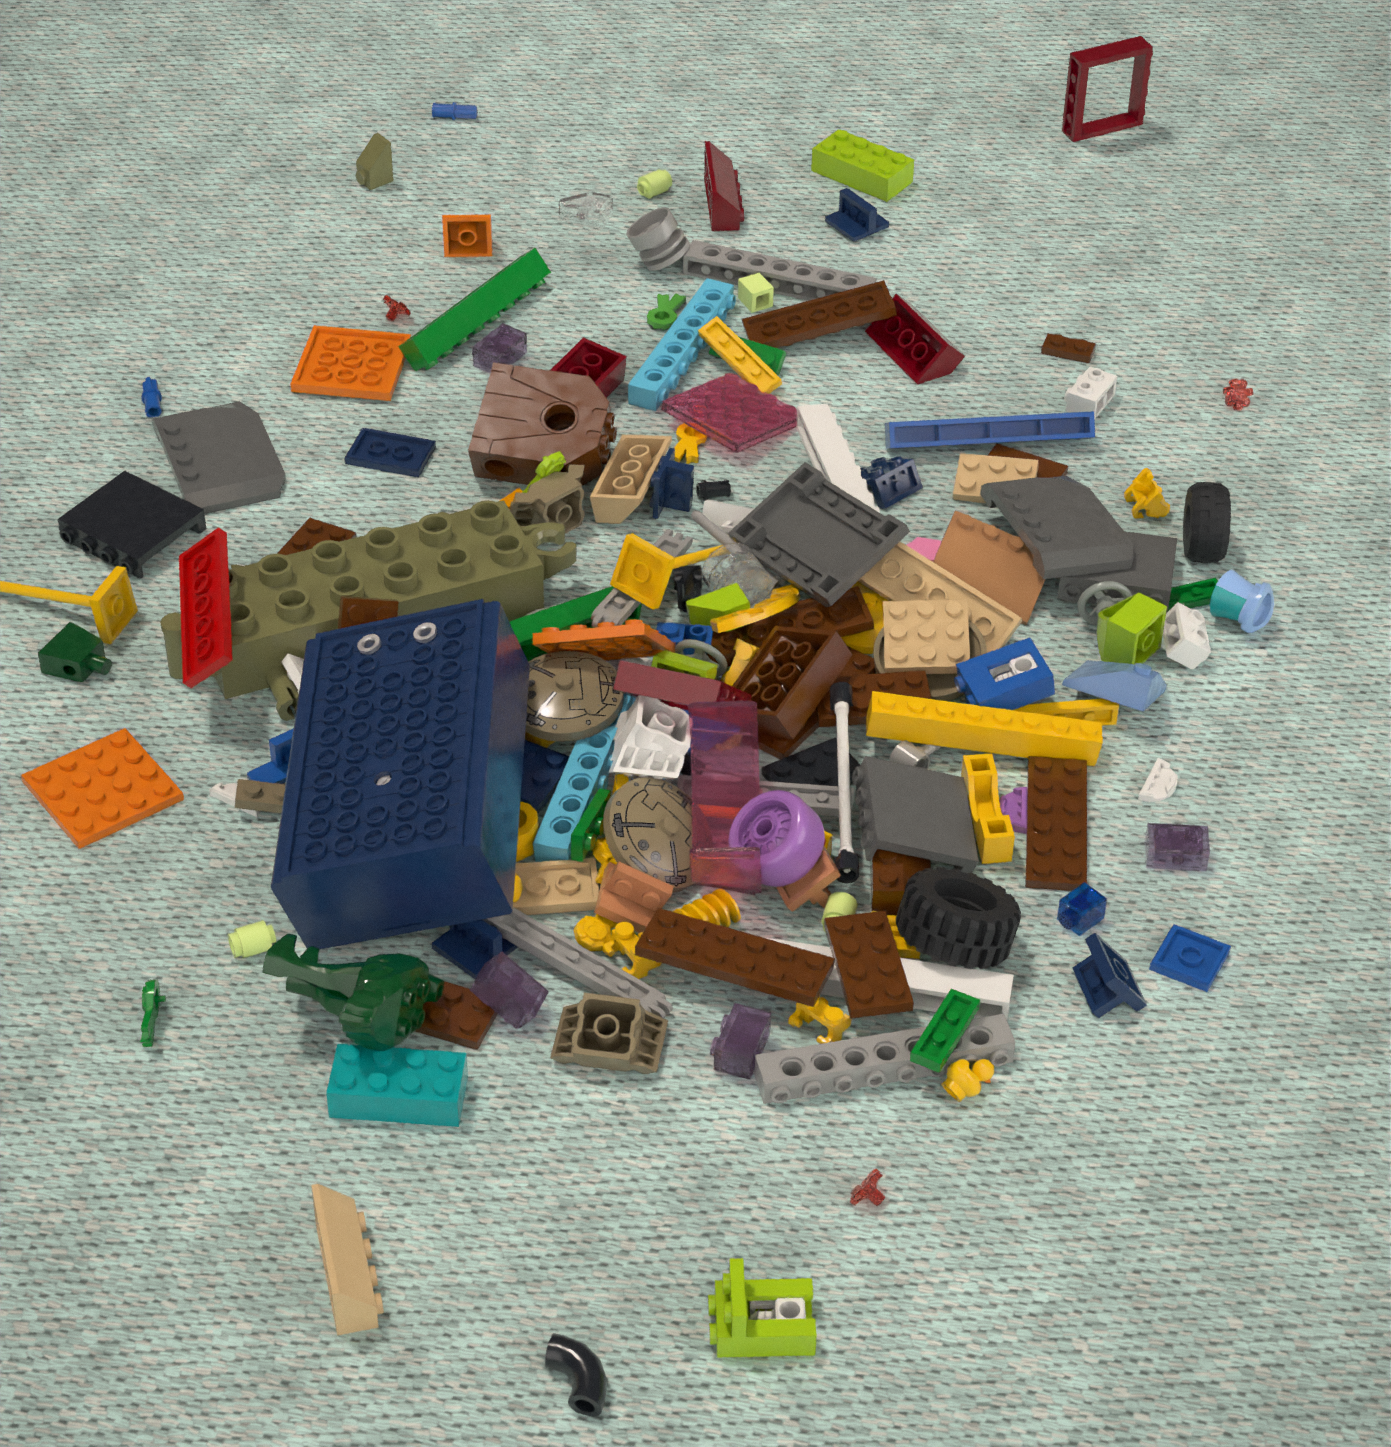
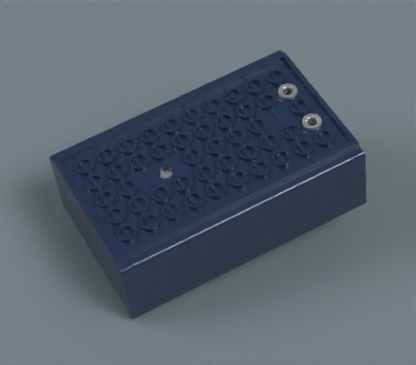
[271,599,530,949]

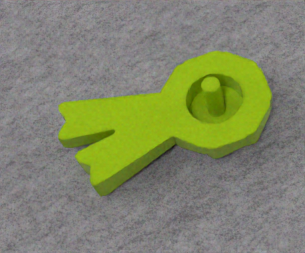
[522,451,566,493]

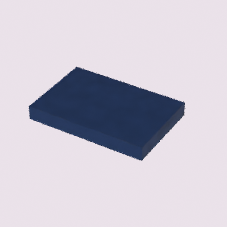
[344,428,436,478]

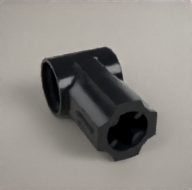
[674,565,702,612]

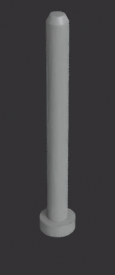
[691,510,785,590]

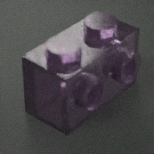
[472,323,527,373]
[1144,823,1210,871]
[470,952,549,1029]
[710,1003,771,1080]

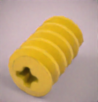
[672,888,741,927]

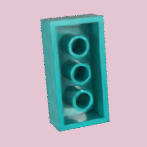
[326,1043,468,1127]

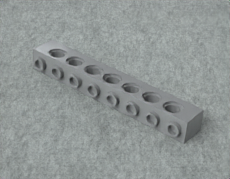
[683,240,877,300]
[754,1014,1015,1104]

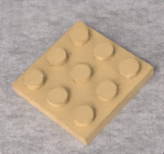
[883,599,970,674]

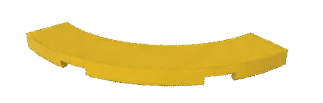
[710,584,800,633]

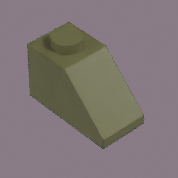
[356,133,393,190]

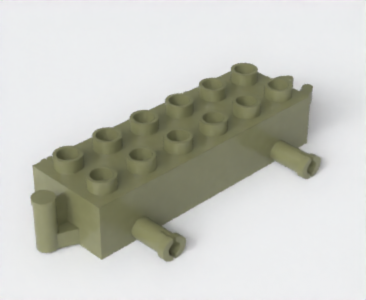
[160,500,577,721]

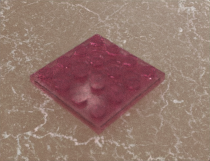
[661,373,797,453]

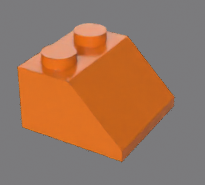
[442,214,493,257]

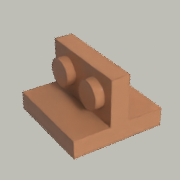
[776,846,841,912]
[594,861,674,933]

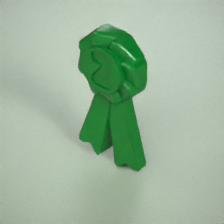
[140,979,166,1047]

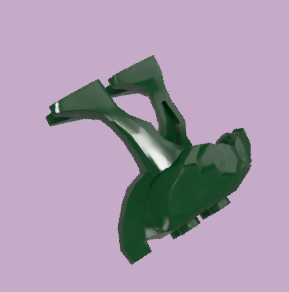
[262,934,445,1051]

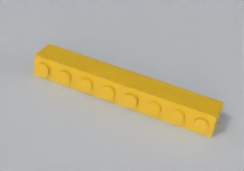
[866,691,1103,766]

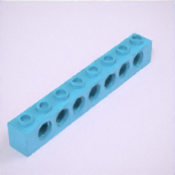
[628,278,736,411]
[533,694,636,862]

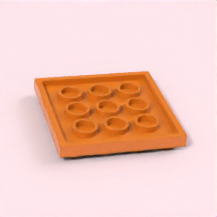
[290,325,411,401]
[533,619,676,661]
[21,728,184,849]

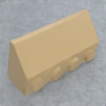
[590,434,672,524]
[311,1184,384,1336]

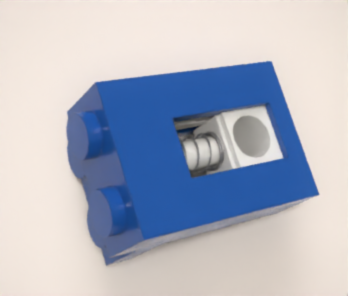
[954,637,1055,710]

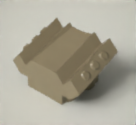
[509,464,585,534]
[550,992,668,1074]

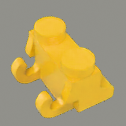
[1124,468,1170,519]
[720,639,759,686]
[602,922,662,979]
[788,996,852,1044]

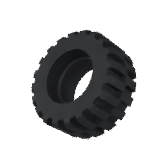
[896,867,1021,969]

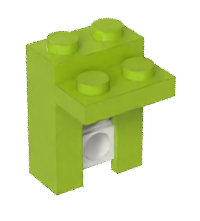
[708,1258,817,1358]

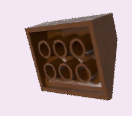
[732,626,852,740]

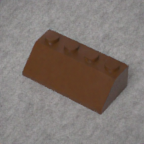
[870,849,931,915]

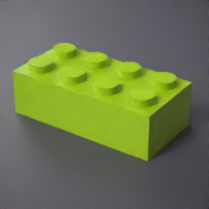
[811,129,915,202]

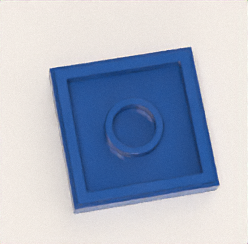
[1149,924,1231,992]

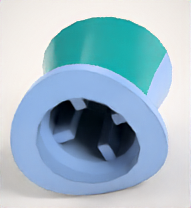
[1210,570,1274,633]

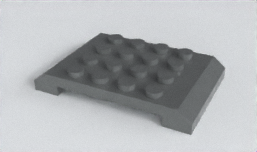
[728,462,910,607]

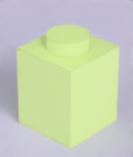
[738,273,774,313]

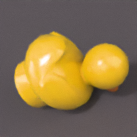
[941,1059,995,1102]

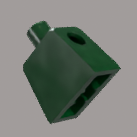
[38,622,112,682]

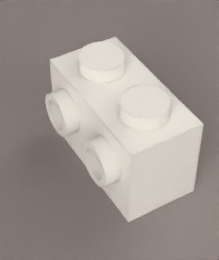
[1064,367,1117,418]
[1163,602,1211,669]

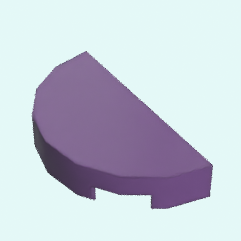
[999,787,1028,834]

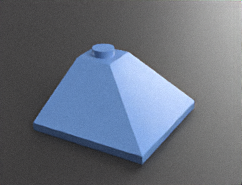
[1062,660,1167,711]

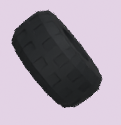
[1183,482,1231,563]

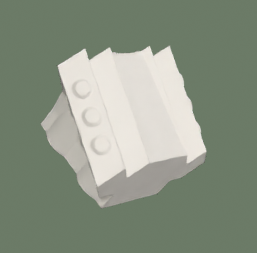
[609,695,693,780]

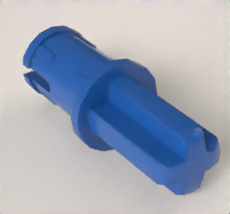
[432,102,478,120]
[141,377,162,418]

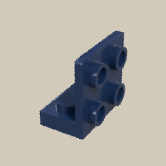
[860,456,923,509]

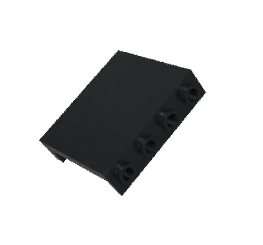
[58,470,207,579]

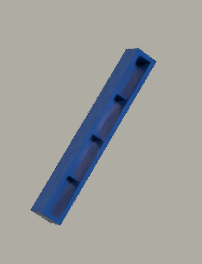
[884,411,1095,449]

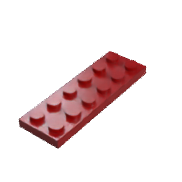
[179,527,233,688]

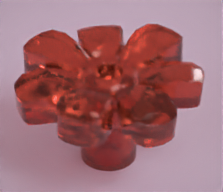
[383,295,411,322]
[1223,378,1253,411]
[850,1168,886,1206]

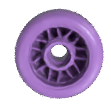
[728,790,825,887]

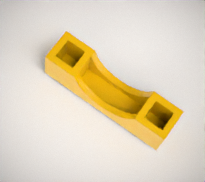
[961,753,1015,864]

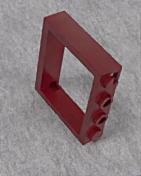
[1062,36,1153,142]
[613,660,753,724]

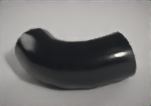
[545,1333,608,1417]

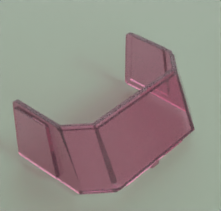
[688,701,763,896]

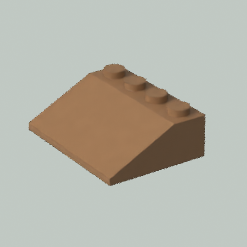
[933,510,1045,625]

